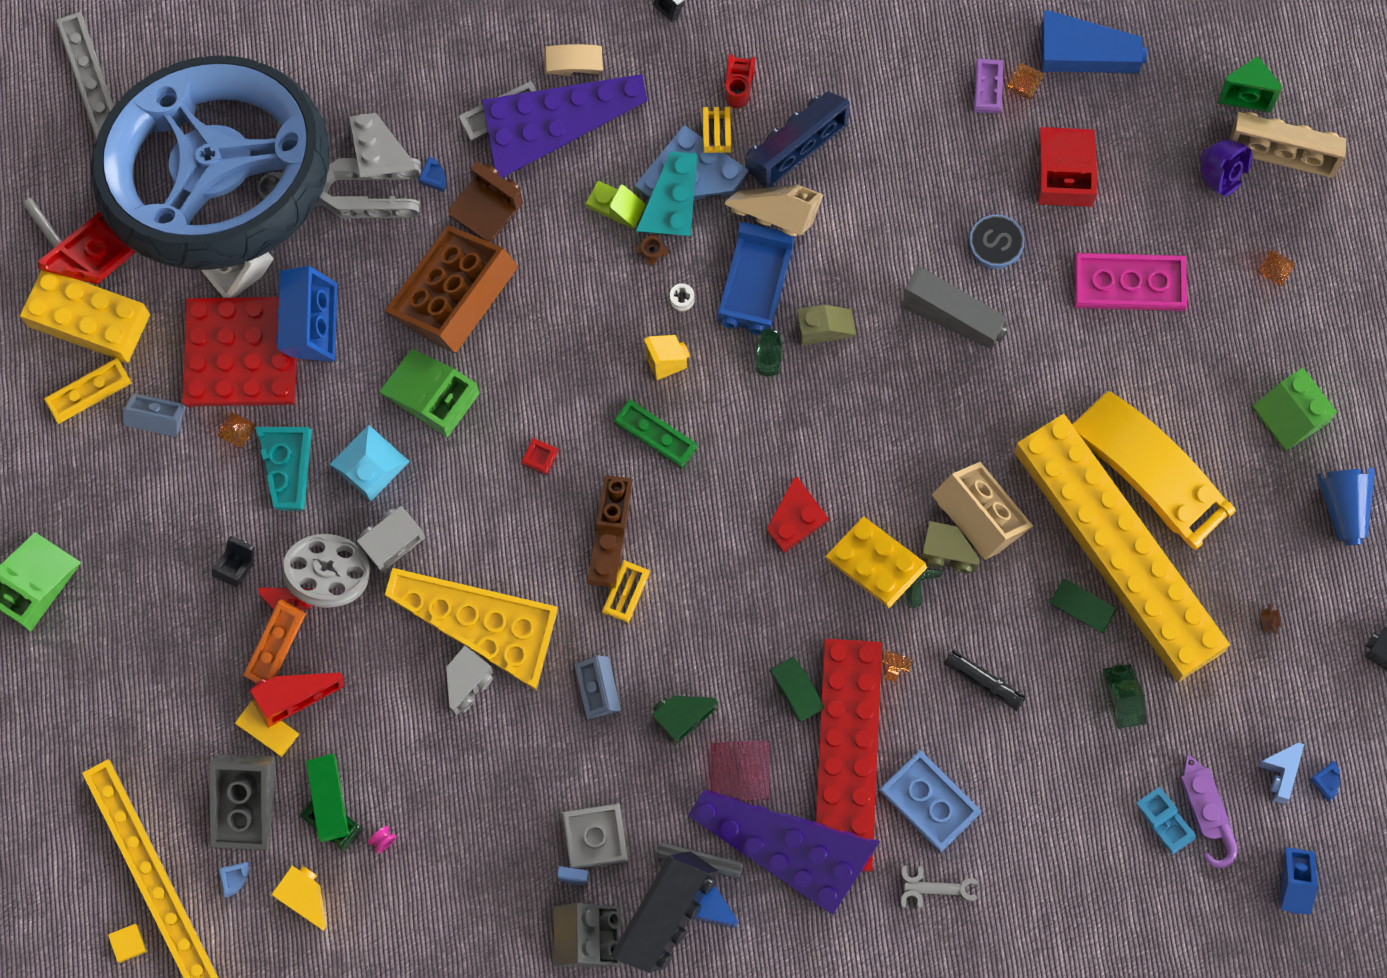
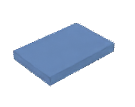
[879,750,982,853]

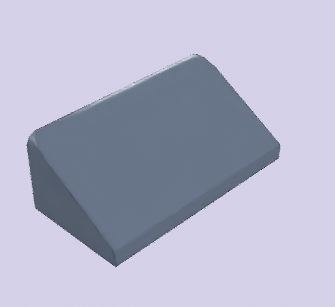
[123,393,186,437]
[574,655,621,719]

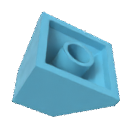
[330,425,409,502]

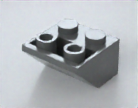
[553,903,622,968]

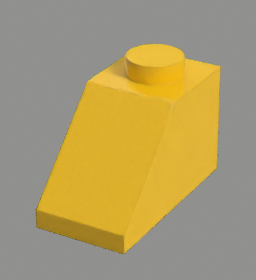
[644,335,690,381]
[272,865,327,931]

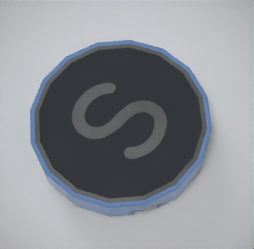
[969,215,1024,269]

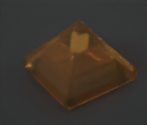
[1258,249,1296,286]
[217,412,256,449]

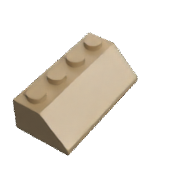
[1230,112,1346,178]

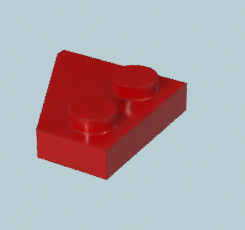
[767,477,829,553]

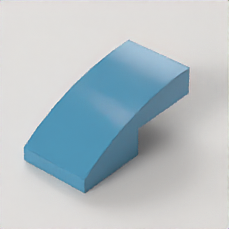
[1136,787,1196,855]

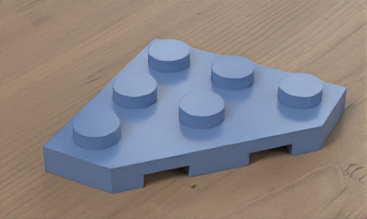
[635,125,749,200]

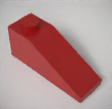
[250,672,344,728]

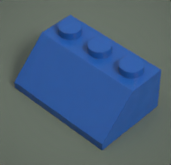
[276,266,338,362]

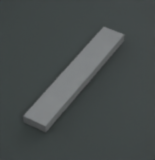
[55,11,114,139]

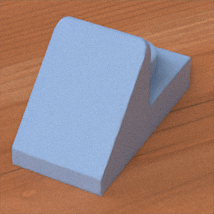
[1258,743,1304,804]

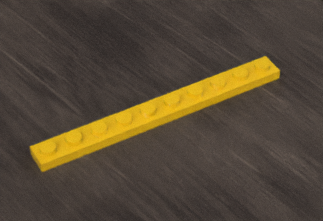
[82,759,219,978]

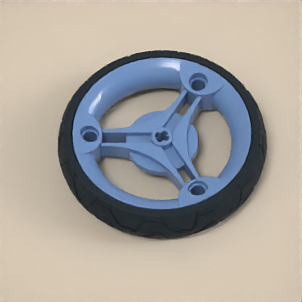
[91,55,330,270]

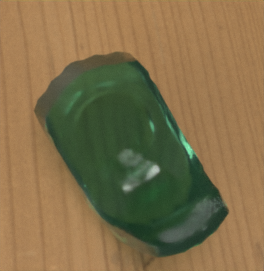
[755,329,783,377]
[906,568,943,608]

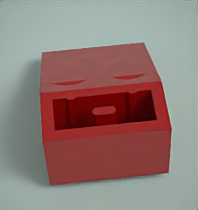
[1038,127,1097,207]

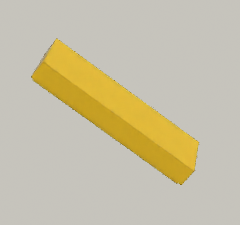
[44,358,132,424]

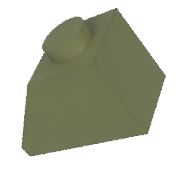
[797,304,856,346]

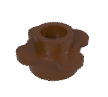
[636,234,669,266]
[1261,603,1282,635]

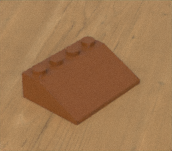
[385,225,519,354]

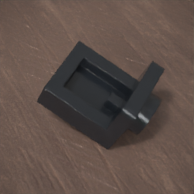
[212,536,255,587]

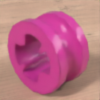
[367,826,397,854]

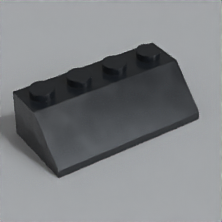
[611,851,719,973]

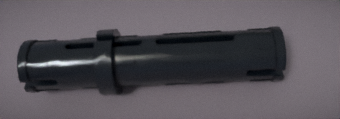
[944,649,1026,712]

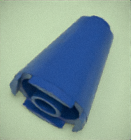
[1317,468,1375,546]

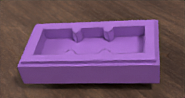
[974,59,1004,114]

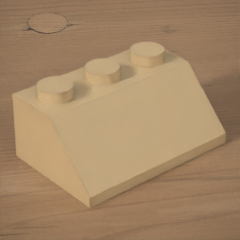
[932,462,1033,560]

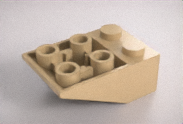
[725,185,823,236]

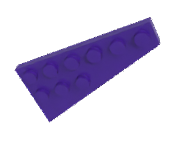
[482,74,647,178]
[688,790,881,915]

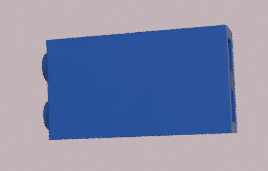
[717,222,794,335]

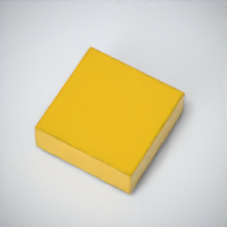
[108,924,147,963]

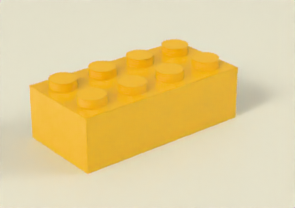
[20,270,150,363]

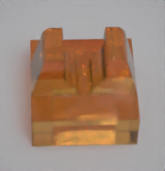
[882,650,913,682]

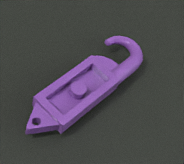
[1180,755,1238,868]

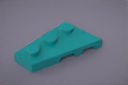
[636,151,698,236]
[256,427,312,511]

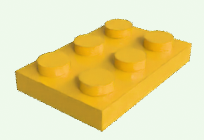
[826,516,927,608]

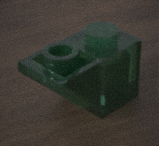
[1102,664,1146,729]

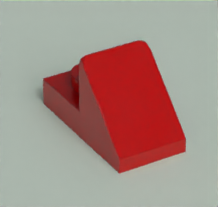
[258,587,315,611]

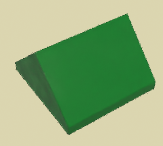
[1217,56,1282,113]

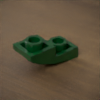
[1049,578,1117,634]
[769,656,824,722]

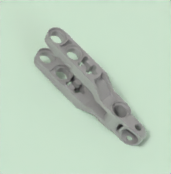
[257,158,421,218]

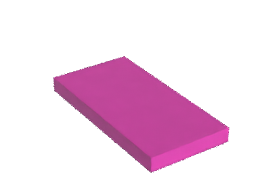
[1074,253,1187,311]

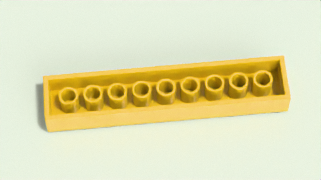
[1014,413,1230,682]

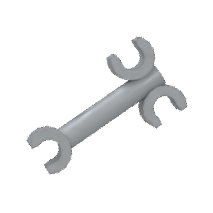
[900,866,977,909]

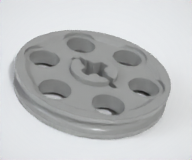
[283,534,370,608]

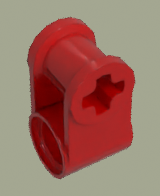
[725,54,756,108]

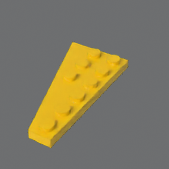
[385,568,558,691]

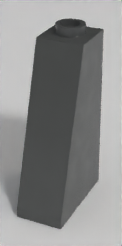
[902,265,1008,349]

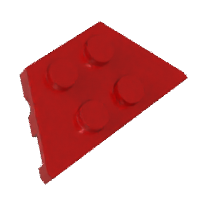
[38,211,135,284]

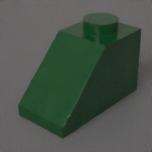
[652,696,718,745]

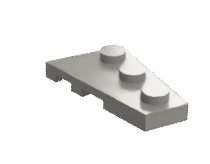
[349,113,414,178]

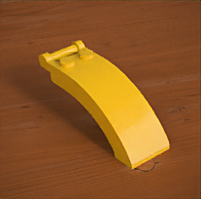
[1072,391,1236,550]

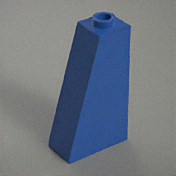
[1041,10,1147,73]

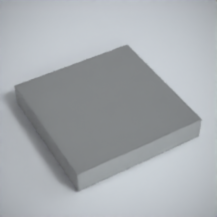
[562,803,628,869]

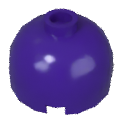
[1200,139,1253,196]

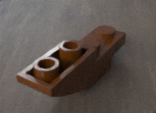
[587,475,633,588]

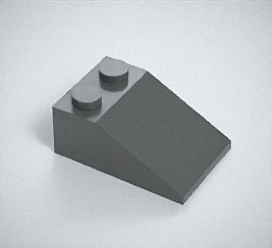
[209,754,275,850]

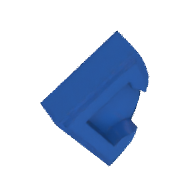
[418,156,446,192]
[1310,761,1340,803]

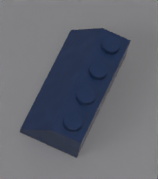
[745,91,850,188]

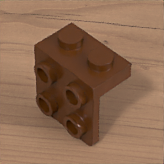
[448,161,523,242]

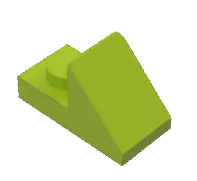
[586,181,647,230]

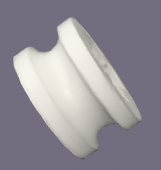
[670,284,694,311]

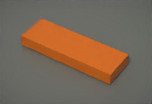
[243,600,306,683]

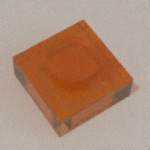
[1007,62,1044,100]

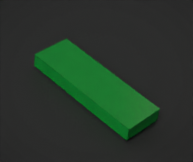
[613,399,698,469]
[306,753,349,843]

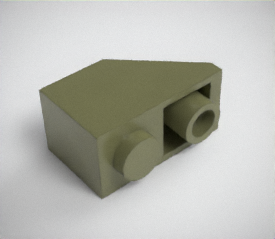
[921,521,980,574]

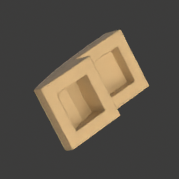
[544,44,603,76]

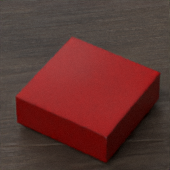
[521,438,559,476]

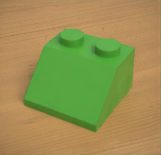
[1252,368,1337,452]

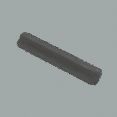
[657,843,743,878]

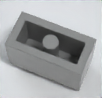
[357,506,425,573]

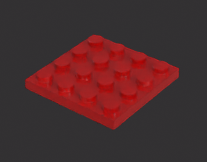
[182,297,297,407]

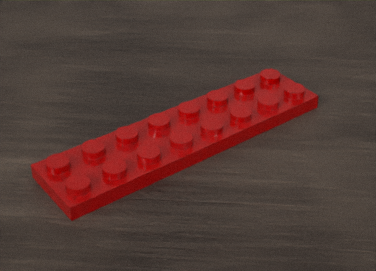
[816,639,882,872]

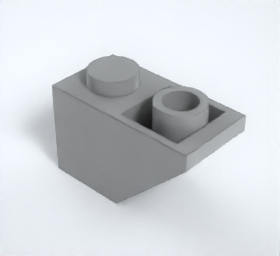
[446,646,494,716]

